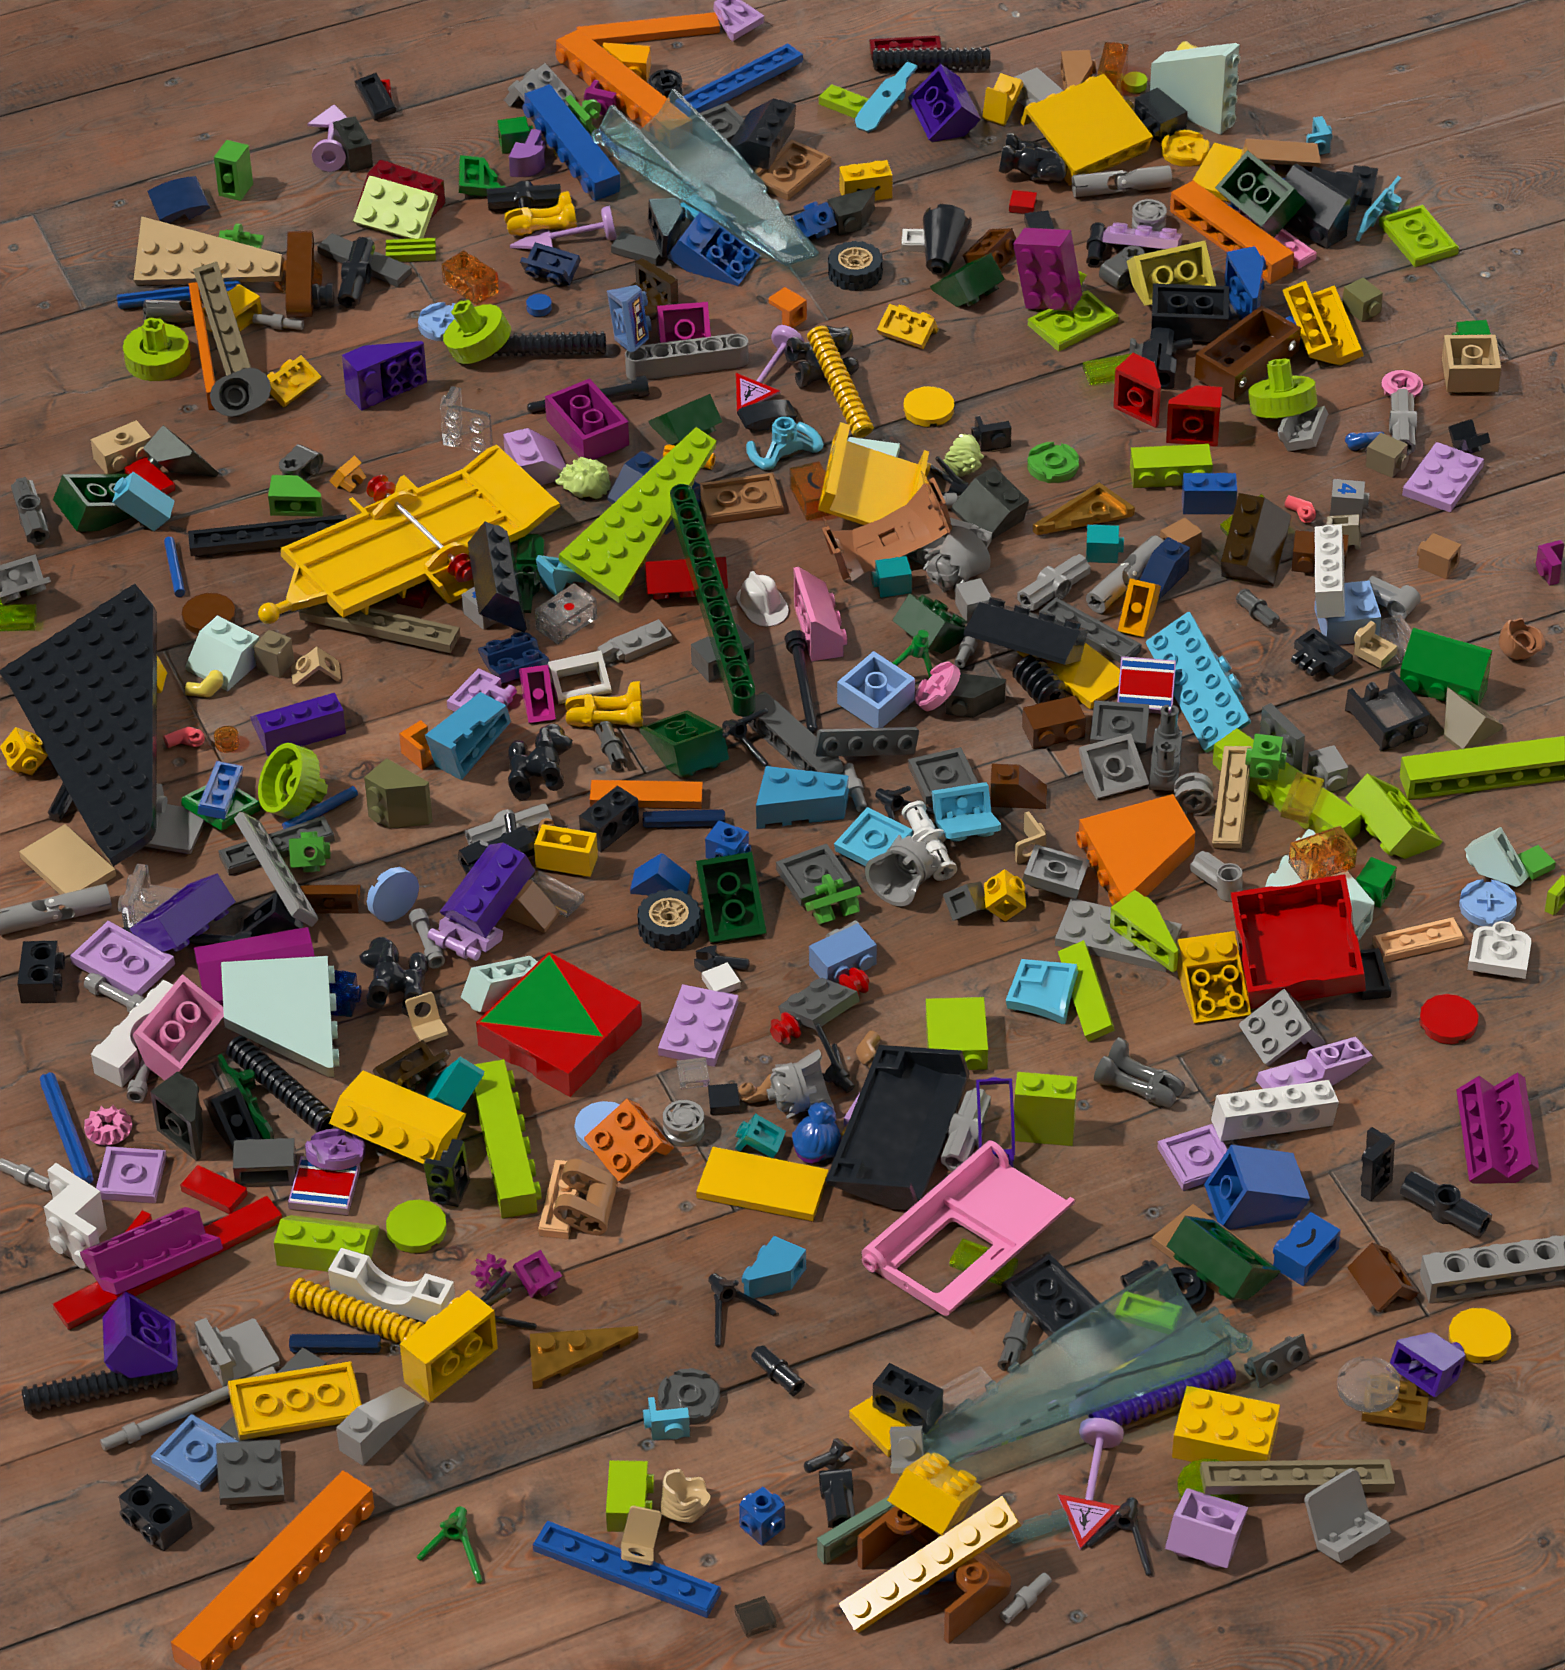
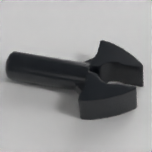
[694,945,750,973]
[803,1438,854,1473]

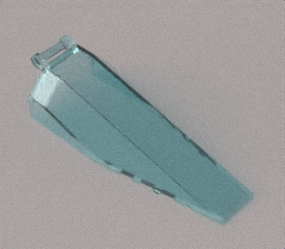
[592,89,819,266]
[923,1263,1253,1465]

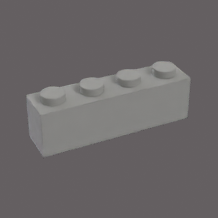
[1014,68,1064,107]

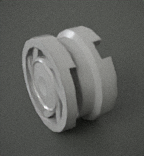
[1132,199,1167,231]
[1174,773,1214,816]
[663,1100,705,1147]

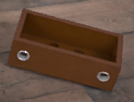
[1194,305,1301,400]

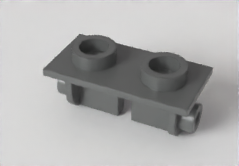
[1244,1334,1309,1388]

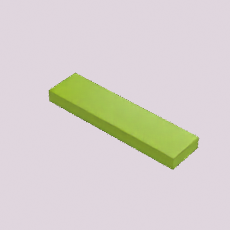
[1058,940,1115,1042]

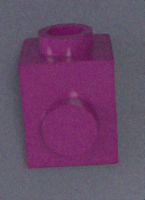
[584,80,617,118]
[1536,540,1565,586]
[513,1249,562,1298]

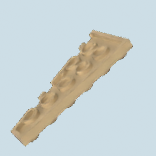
[134,216,284,285]

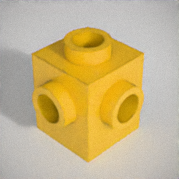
[0,727,48,776]
[984,869,1026,922]

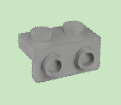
[1278,406,1328,451]

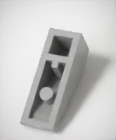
[336,1386,425,1466]

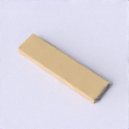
[1212,746,1252,848]

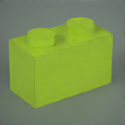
[606,1460,654,1532]

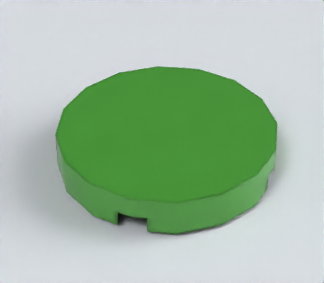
[1027,442,1079,483]

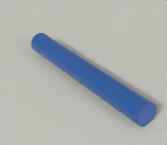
[164,537,185,597]
[282,786,358,829]

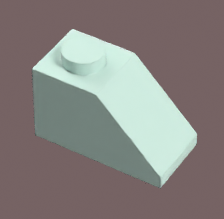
[1464,827,1529,887]

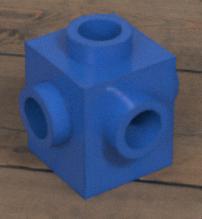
[793,201,837,239]
[705,821,751,859]
[739,1486,785,1546]

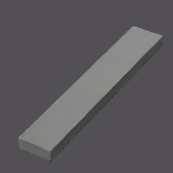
[234,812,318,927]

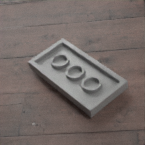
[1055,898,1182,972]

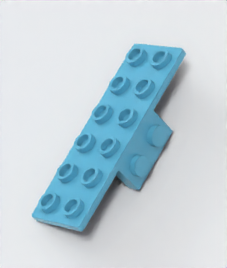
[1146,612,1251,753]

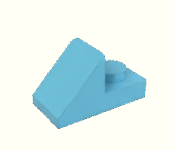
[536,555,586,598]

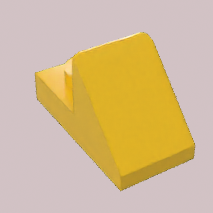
[982,73,1024,126]

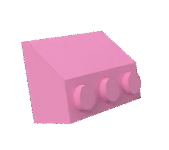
[794,567,847,662]
[133,974,224,1081]

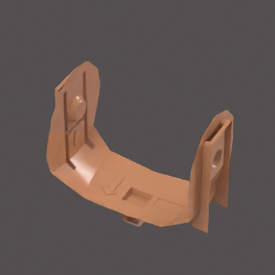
[822,470,952,581]

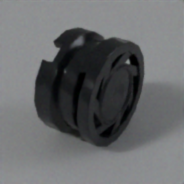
[649,69,683,103]

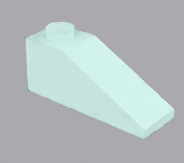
[461,956,538,1012]

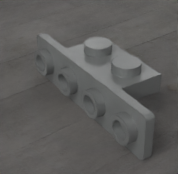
[813,727,919,757]

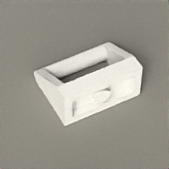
[548,651,612,704]

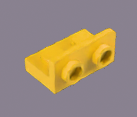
[877,304,939,349]
[267,355,322,407]

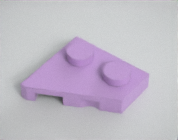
[713,0,764,41]

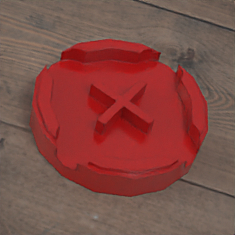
[1419,994,1479,1044]

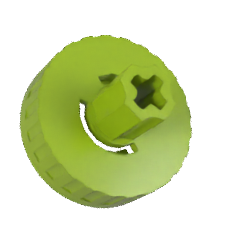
[443,300,511,364]
[123,317,191,381]
[1248,358,1318,418]
[258,743,328,819]

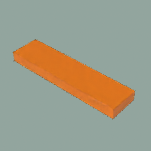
[590,780,703,808]

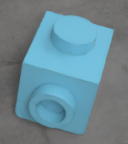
[1306,116,1332,155]
[643,1397,690,1441]

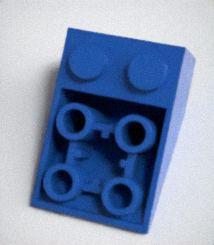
[667,211,760,286]

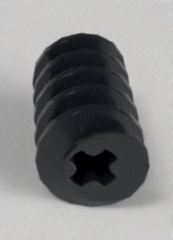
[1012,655,1066,704]

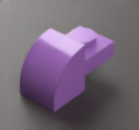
[509,129,545,177]

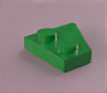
[458,155,505,196]

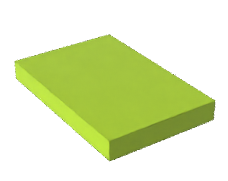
[1379,205,1459,267]
[1028,290,1119,352]

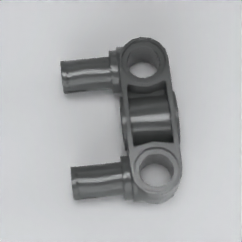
[1149,705,1183,791]

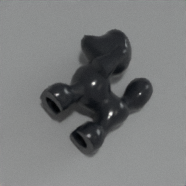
[999,133,1067,183]
[785,325,859,387]
[508,724,573,800]
[359,937,428,1016]

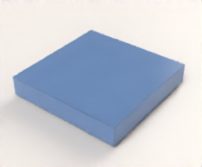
[151,1414,239,1491]

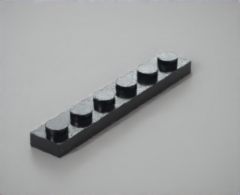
[188,514,347,556]

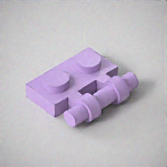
[447,668,517,712]
[427,917,503,961]

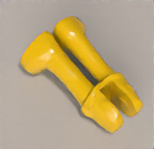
[504,191,577,236]
[565,681,643,727]

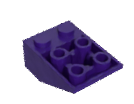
[342,341,427,411]

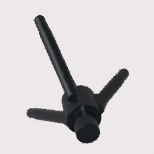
[930,456,969,496]
[722,708,768,767]
[875,786,934,821]
[815,1024,855,1093]
[480,1272,537,1330]
[708,1273,776,1347]
[1087,1497,1152,1576]

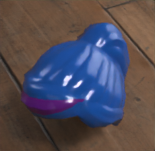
[792,1102,842,1163]

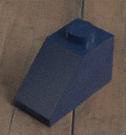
[1139,537,1190,600]

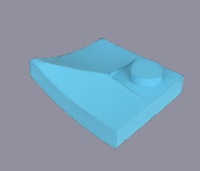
[1005,959,1078,1024]

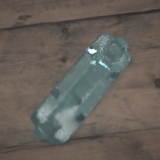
[1007,1509,1069,1544]

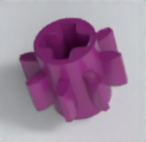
[470,1253,511,1291]

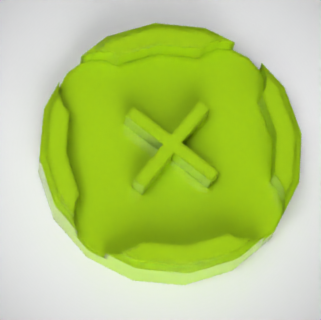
[386,1199,447,1253]

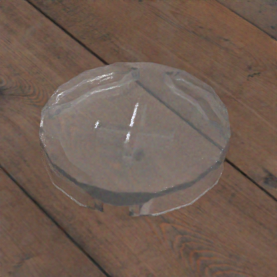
[1337,1356,1400,1413]

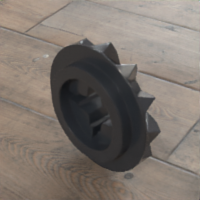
[1157,1267,1207,1309]

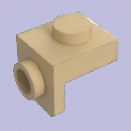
[1354,621,1397,668]

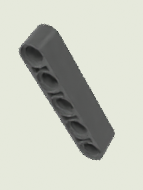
[742,692,844,775]

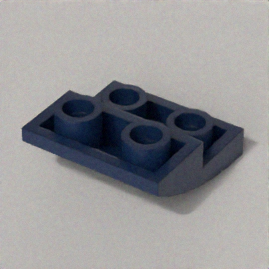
[147,176,210,224]
[478,632,549,684]

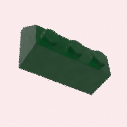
[1166,1216,1280,1301]

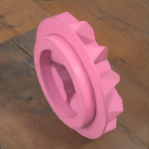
[1381,370,1423,397]
[84,1105,132,1145]

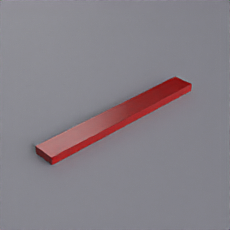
[53,1195,282,1330]

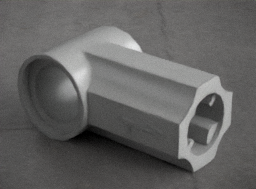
[1368,576,1421,620]
[1190,850,1243,902]

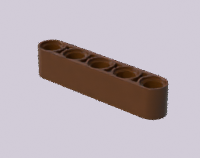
[285,230,314,318]

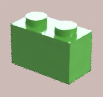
[214,140,253,201]

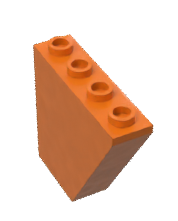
[1076,794,1195,906]

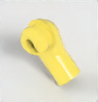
[185,670,223,697]

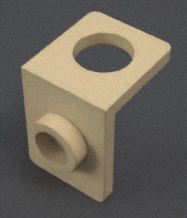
[291,647,341,686]
[1015,811,1046,864]
[405,992,448,1042]
[621,1506,661,1565]

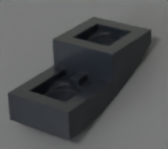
[737,400,798,430]

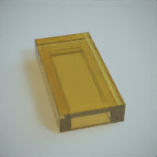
[1280,772,1324,824]

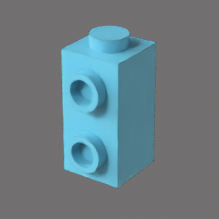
[112,472,175,531]

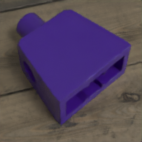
[1388,1332,1466,1397]

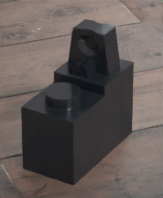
[1134,87,1188,143]

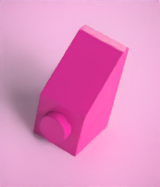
[519,665,556,723]

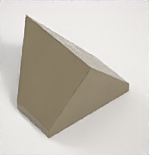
[1444,687,1503,750]

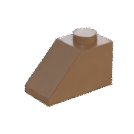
[502,880,560,933]

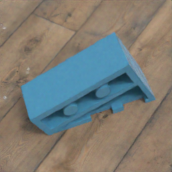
[425,692,511,780]
[756,766,849,829]

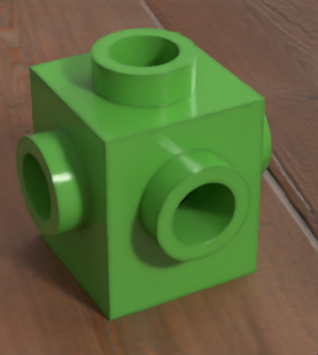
[1245,734,1287,780]
[289,831,331,872]

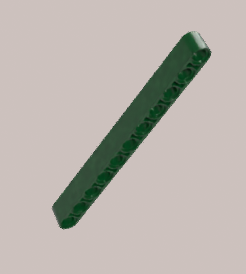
[670,484,756,717]

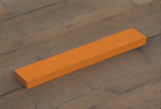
[577,12,720,46]
[189,282,215,410]

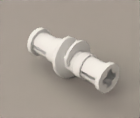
[902,801,957,881]

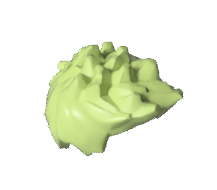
[943,434,984,477]
[555,457,611,499]

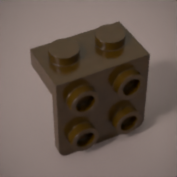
[630,258,679,321]
[372,1040,451,1092]

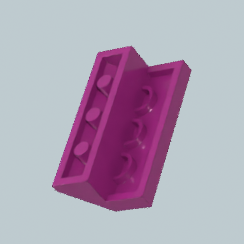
[194,927,315,1005]
[1456,1072,1539,1184]
[80,1207,223,1295]

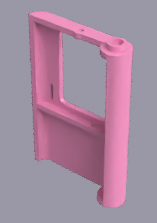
[862,1141,1075,1316]

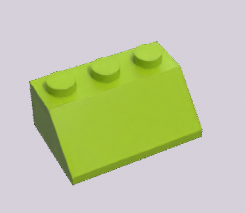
[1345,773,1443,859]
[274,1215,379,1272]

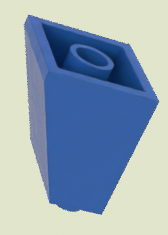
[1204,1145,1310,1230]

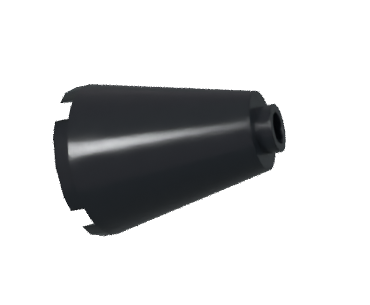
[923,204,972,275]

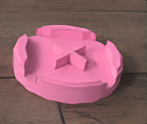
[915,661,961,711]

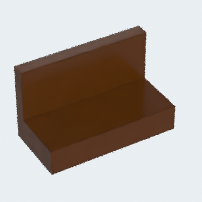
[300,885,361,914]
[1347,1243,1420,1313]

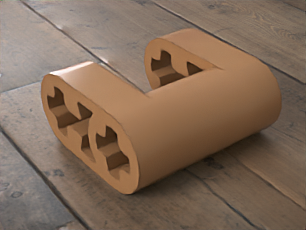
[553,1159,618,1235]

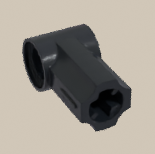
[819,1468,855,1528]

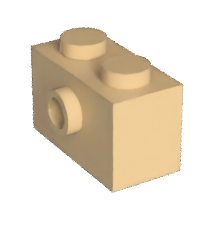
[91,420,151,474]

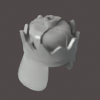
[923,526,991,592]
[865,835,938,906]
[766,1049,834,1119]

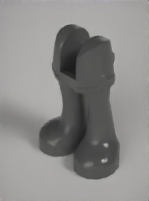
[1094,1037,1185,1108]

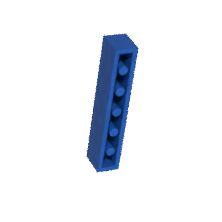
[523,84,620,201]

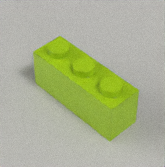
[1130,444,1213,488]

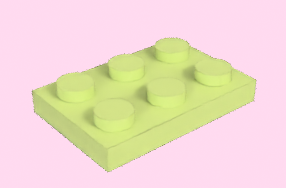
[353,176,438,239]

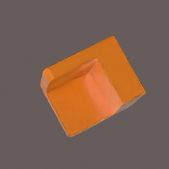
[768,287,807,329]
[399,720,434,770]

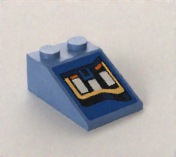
[607,285,652,352]

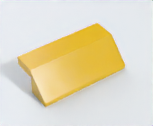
[1282,281,1364,365]

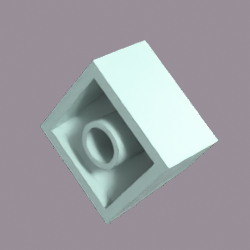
[185,616,260,691]

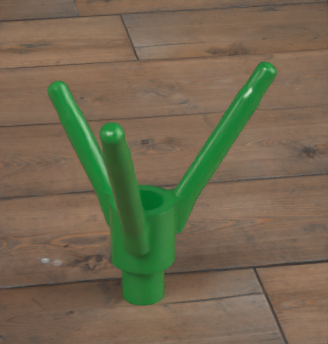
[892,630,933,678]
[417,1506,482,1584]

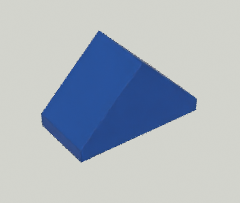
[630,853,691,896]

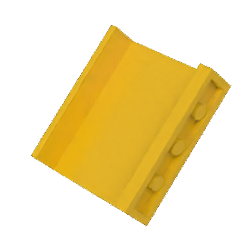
[1021,74,1153,186]
[818,422,931,525]

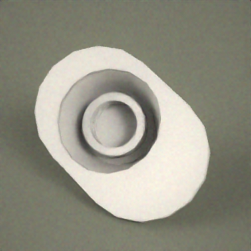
[736,571,789,627]

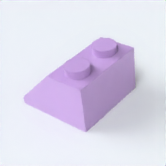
[503,428,566,485]
[1165,1488,1248,1568]

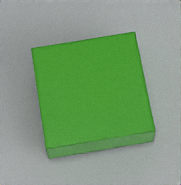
[1518,845,1556,880]

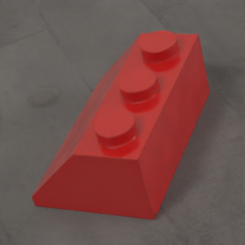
[644,556,728,600]

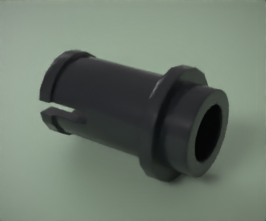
[1120,1260,1162,1292]

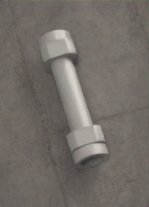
[409,908,445,968]
[84,973,144,1013]
[126,1056,151,1103]

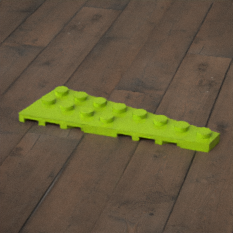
[559,427,716,603]

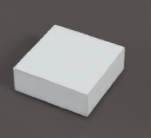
[902,229,925,252]
[702,962,741,993]

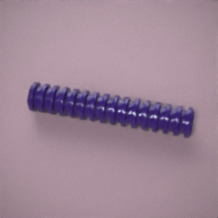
[1088,1357,1236,1426]

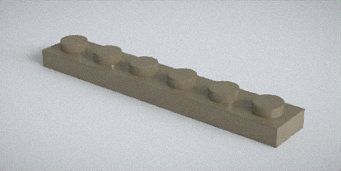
[193,261,251,376]
[299,602,460,653]
[1200,1459,1395,1495]

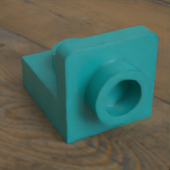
[735,1113,786,1158]

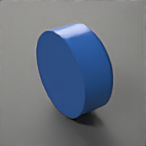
[526,294,552,317]

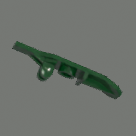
[516,533,545,613]
[218,1054,274,1139]

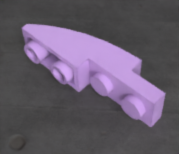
[1256,1037,1372,1089]

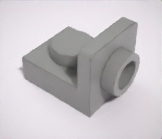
[890,1426,924,1476]

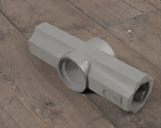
[1389,389,1417,456]
[1017,554,1091,611]
[465,804,552,845]
[941,1088,991,1171]

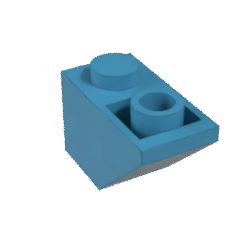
[742,1236,806,1298]

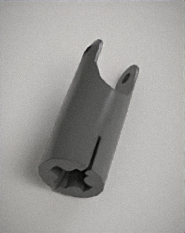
[143,300,194,323]

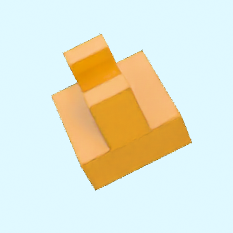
[330,455,366,493]

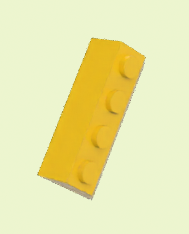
[329,1071,466,1164]

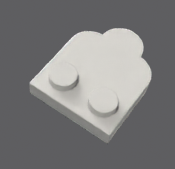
[1468,921,1531,979]

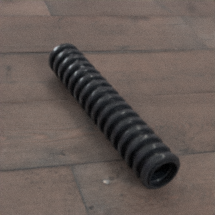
[873,47,991,70]
[491,331,606,356]
[226,1035,333,1133]
[21,1368,179,1414]

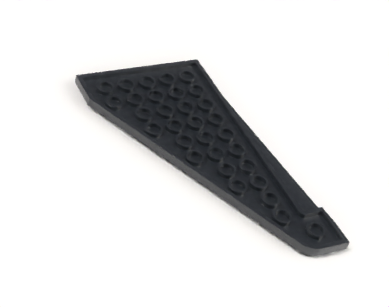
[0,584,157,867]

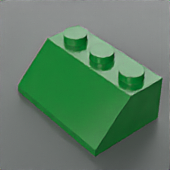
[1400,628,1492,706]

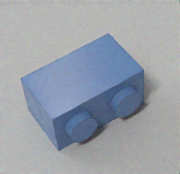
[809,923,877,983]

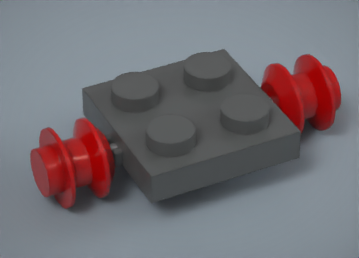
[770,967,869,1045]

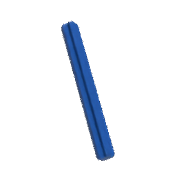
[117,280,241,309]
[40,1072,94,1184]

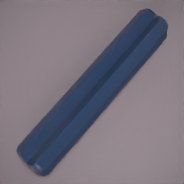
[642,809,725,828]
[289,1334,381,1353]

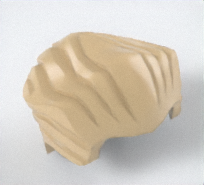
[660,1469,711,1523]

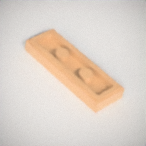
[1372,917,1464,963]
[538,1160,580,1239]

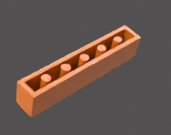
[1170,180,1294,284]

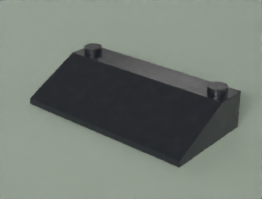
[826,1045,970,1210]

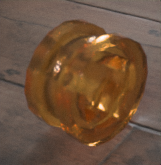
[214,726,240,753]

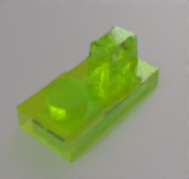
[0,600,37,631]

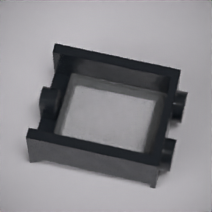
[1345,671,1430,751]

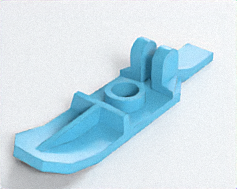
[855,62,917,132]
[1355,176,1402,241]

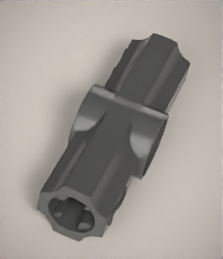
[11,477,50,546]

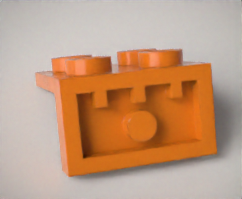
[584,1098,674,1182]

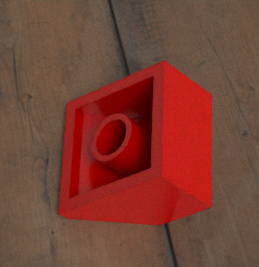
[1113,353,1161,428]
[1166,385,1222,447]

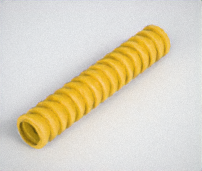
[807,326,874,438]
[289,1278,424,1343]

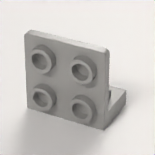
[145,783,205,854]
[1239,989,1326,1066]
[195,1318,280,1387]

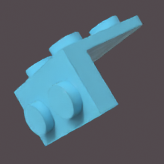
[932,782,1001,841]

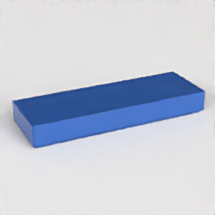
[197,761,243,819]

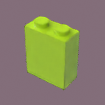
[925,997,988,1070]
[1014,1072,1077,1146]

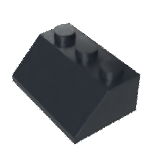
[723,98,796,170]
[1284,164,1351,249]
[1151,283,1229,342]

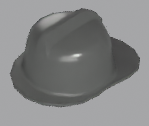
[210,368,271,417]

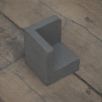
[943,882,987,921]

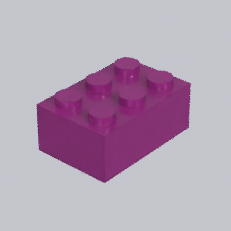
[1013,228,1082,311]
[545,378,629,460]

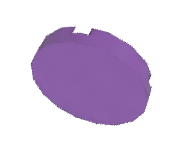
[305,1129,365,1170]

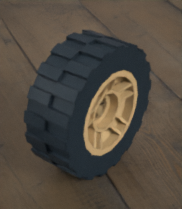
[828,241,883,291]
[637,889,701,951]

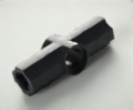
[487,181,561,210]
[337,237,375,308]
[1400,1171,1492,1237]

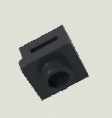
[971,416,1012,452]
[1448,419,1491,454]

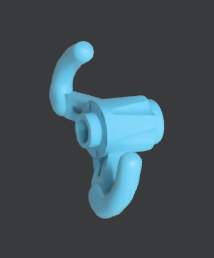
[746,417,824,470]

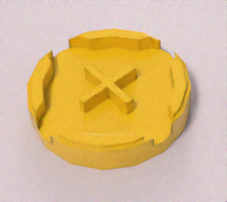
[1161,130,1210,167]
[904,387,954,427]
[1448,1308,1511,1363]

